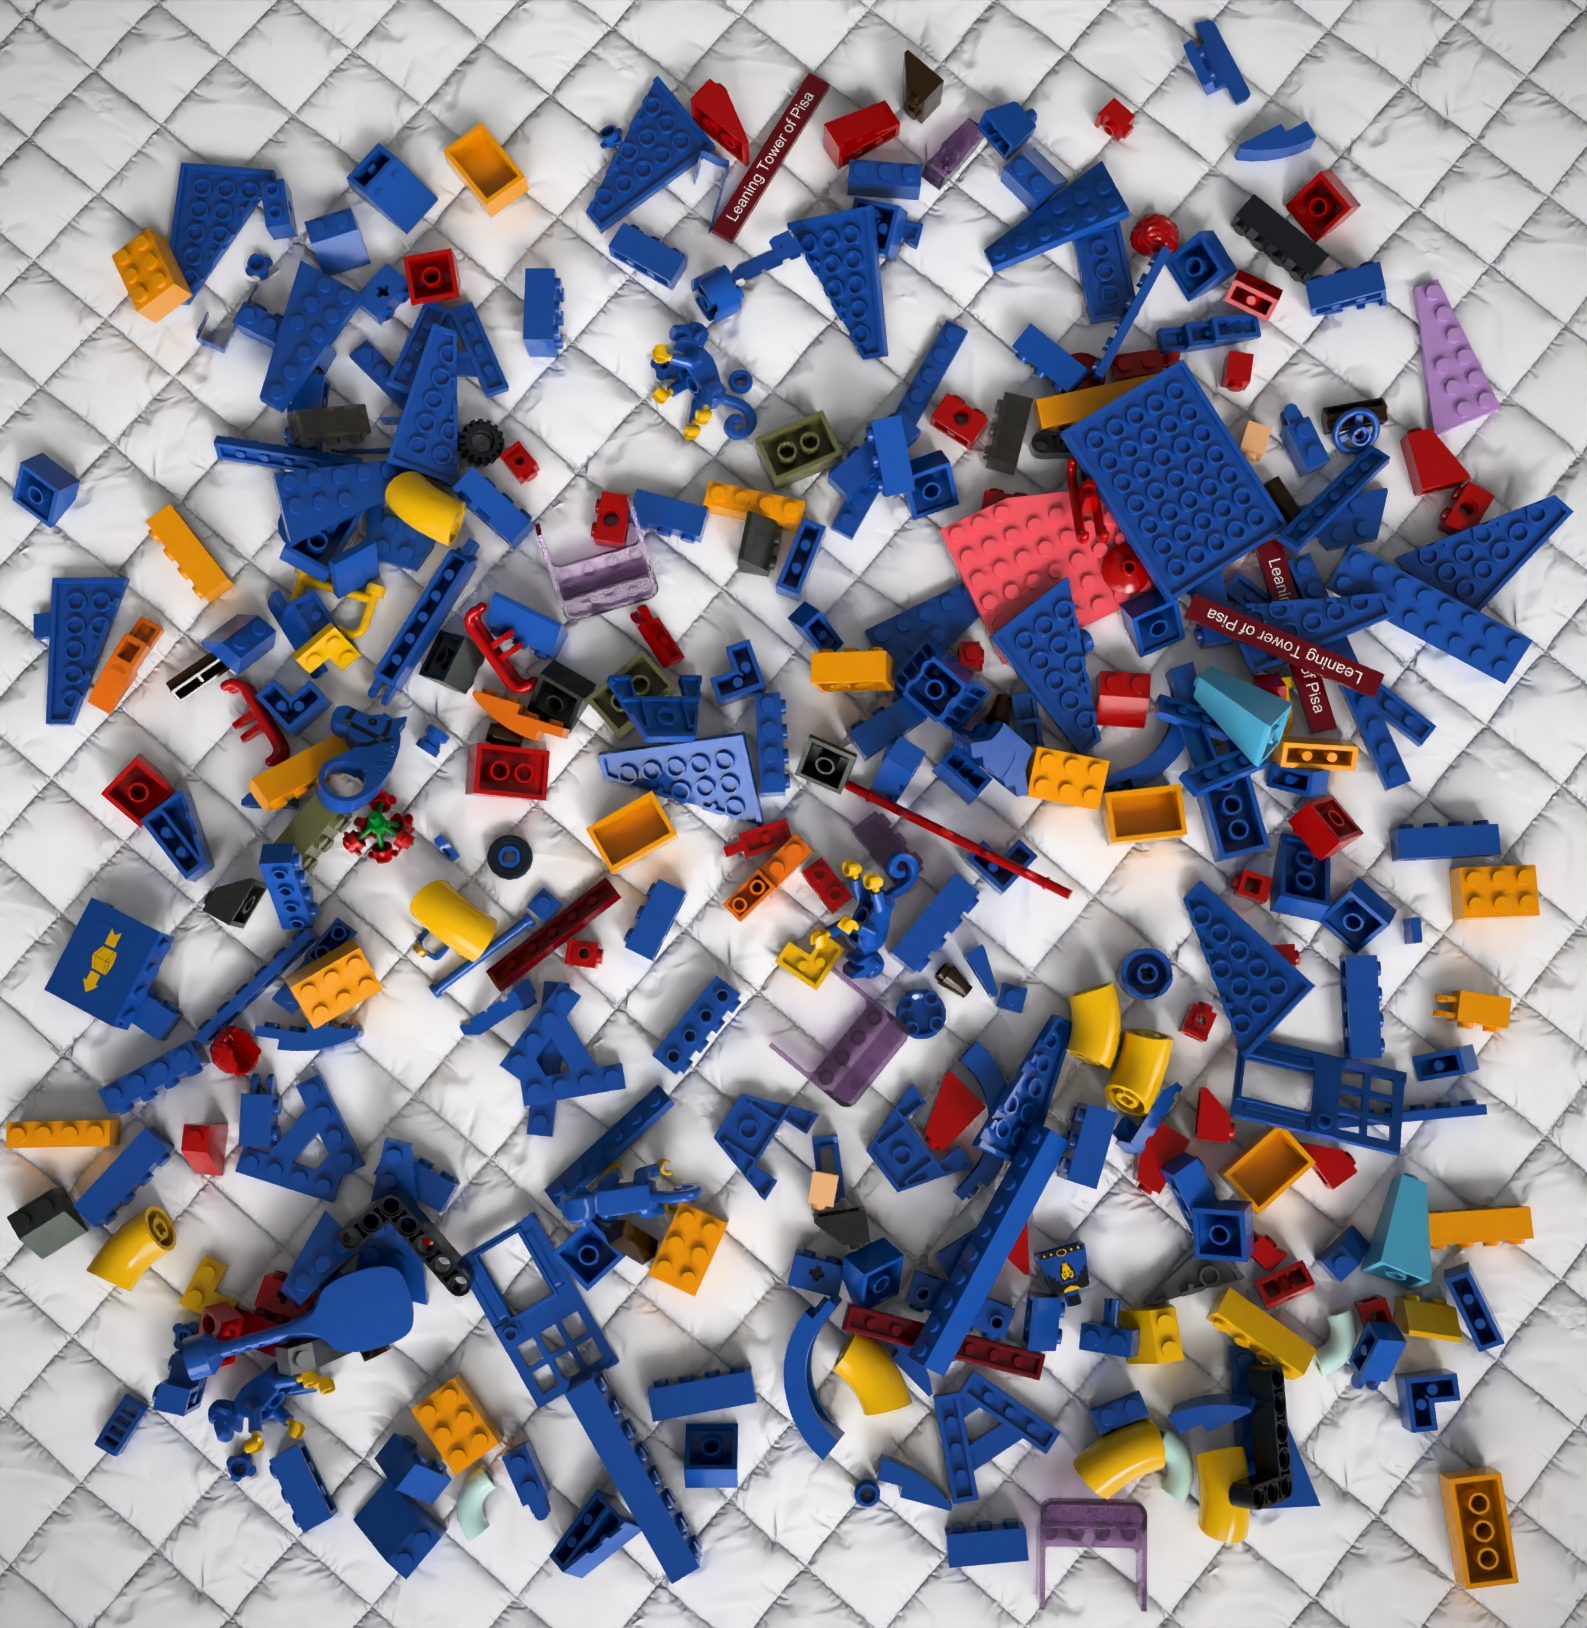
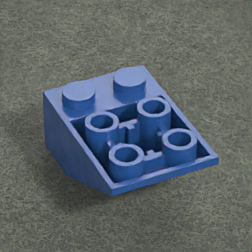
[346,143,438,235]

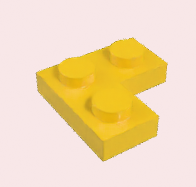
[292,622,361,674]
[775,937,845,991]
[179,1255,239,1315]

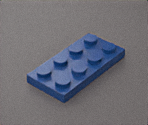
[1072,222,1139,325]

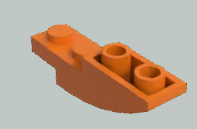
[87,616,164,715]
[472,688,570,741]
[723,833,814,922]

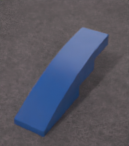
[1156,314,1261,355]
[1010,692,1045,747]

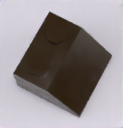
[902,50,944,124]

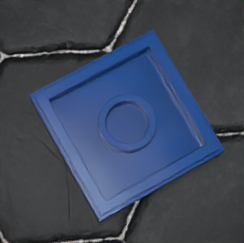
[329,538,380,599]

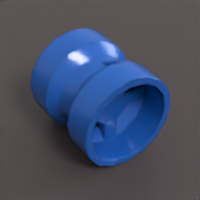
[415,724,450,758]

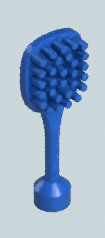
[182,1265,414,1381]

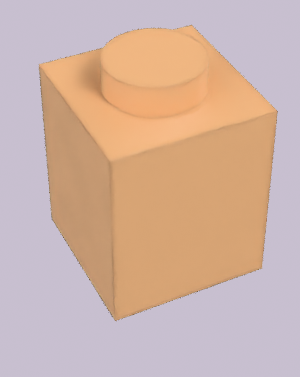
[1238,420,1272,462]
[807,1170,839,1211]

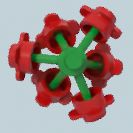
[342,789,416,864]

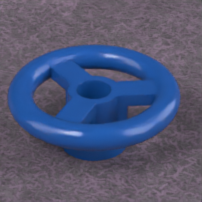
[1332,407,1380,455]

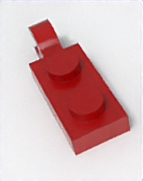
[1111,349,1180,382]
[630,604,685,668]
[724,818,792,859]

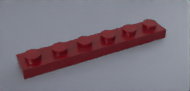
[486,877,622,992]

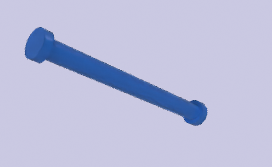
[429,912,535,998]

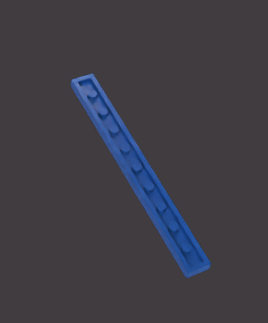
[831,320,968,540]
[1287,552,1411,791]
[1225,572,1437,747]

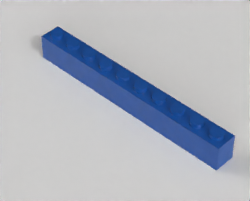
[908,1121,1069,1377]

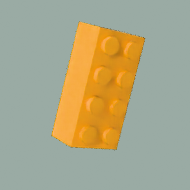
[1438,1466,1519,1590]

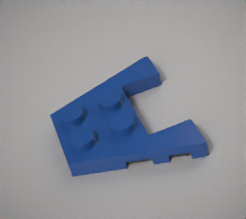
[366,502,437,572]
[607,675,702,743]
[866,1084,973,1193]
[713,1094,819,1200]

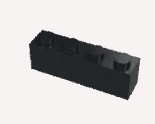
[1230,194,1329,285]

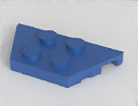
[1299,488,1388,551]

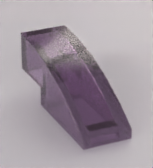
[921,118,985,190]

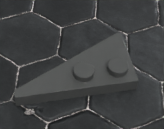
[1143,1252,1245,1306]

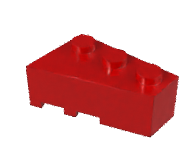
[823,100,900,170]

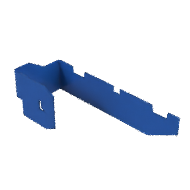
[694,150,729,234]
[731,230,803,285]
[196,284,258,353]
[331,417,401,455]
[459,978,537,1035]
[1113,1082,1183,1154]

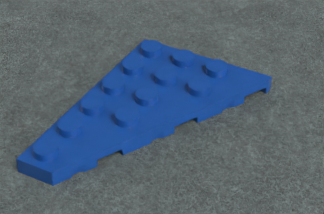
[586,76,715,234]
[787,205,889,360]

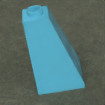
[1193,666,1293,767]
[1361,1173,1432,1290]

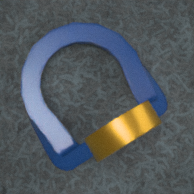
[412,929,449,960]

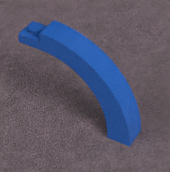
[1104,662,1199,792]
[953,1041,1007,1200]
[784,1293,845,1460]

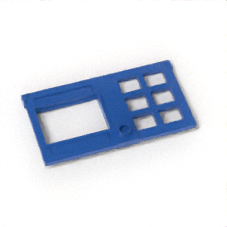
[1230,1040,1407,1156]
[462,1212,620,1409]

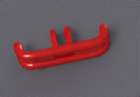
[1066,457,1110,544]
[464,602,538,694]
[220,678,290,767]

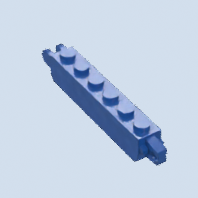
[367,538,480,706]

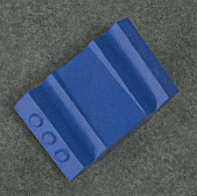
[892,637,992,731]
[952,722,1034,797]

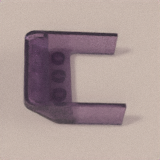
[535,496,658,621]
[769,966,908,1107]
[1036,1498,1147,1612]

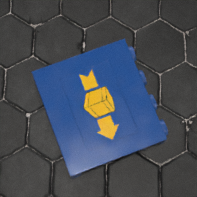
[44,897,175,1030]

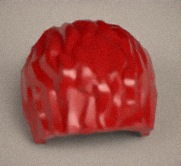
[1129,213,1179,258]
[210,1025,262,1077]

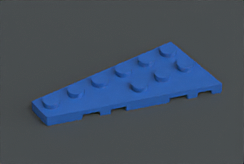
[386,323,458,486]

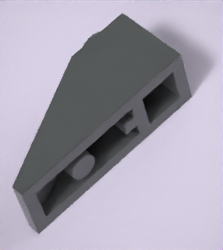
[275,1338,352,1376]

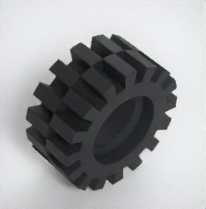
[458,419,505,467]

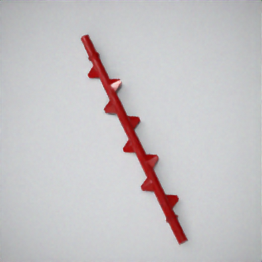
[845,780,1073,900]

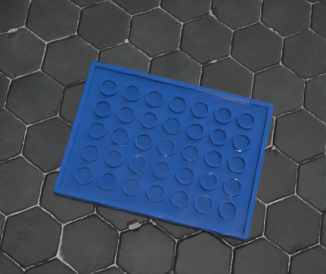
[1060,359,1288,603]

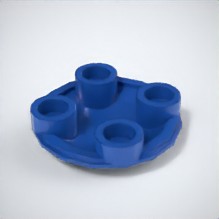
[896,989,946,1039]

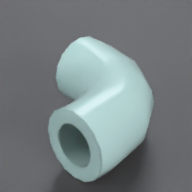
[1312,1307,1357,1376]
[1160,1427,1194,1503]
[457,1465,497,1542]

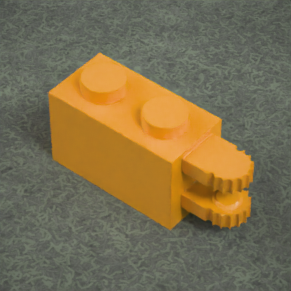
[1432,990,1512,1033]

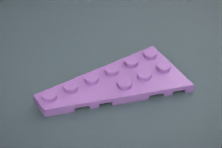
[1413,279,1501,436]

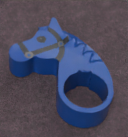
[316,705,407,814]

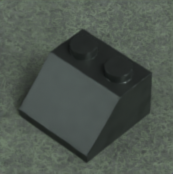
[738,511,782,577]
[418,630,485,694]
[527,660,597,734]
[794,734,857,795]
[202,878,267,929]
[7,1187,89,1259]
[813,1206,870,1249]

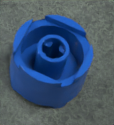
[691,265,744,325]
[1116,948,1173,1000]

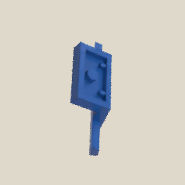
[1183,20,1250,106]
[268,589,340,679]

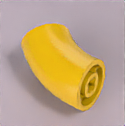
[385,471,466,546]
[409,880,497,962]
[1066,982,1121,1071]
[1104,1028,1174,1117]
[86,1205,177,1292]
[832,1333,912,1416]
[1073,1418,1166,1499]
[1195,1446,1250,1543]

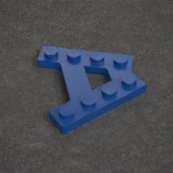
[387,301,509,399]
[1154,693,1269,797]
[499,981,626,1106]
[235,1074,365,1203]
[933,1369,1061,1504]

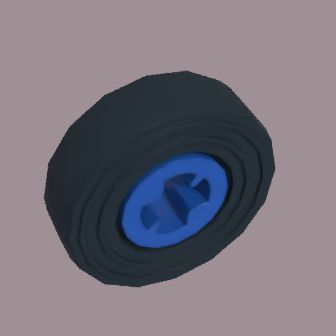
[487,835,533,880]

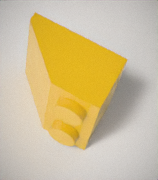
[1393,1293,1462,1343]
[1119,1303,1184,1364]

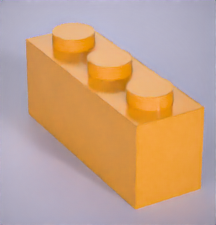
[1272,736,1359,771]

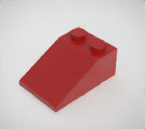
[690,79,750,167]
[465,743,550,801]

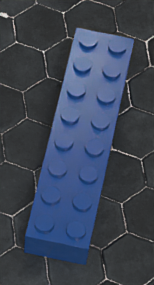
[1324,542,1533,684]
[564,1368,703,1584]

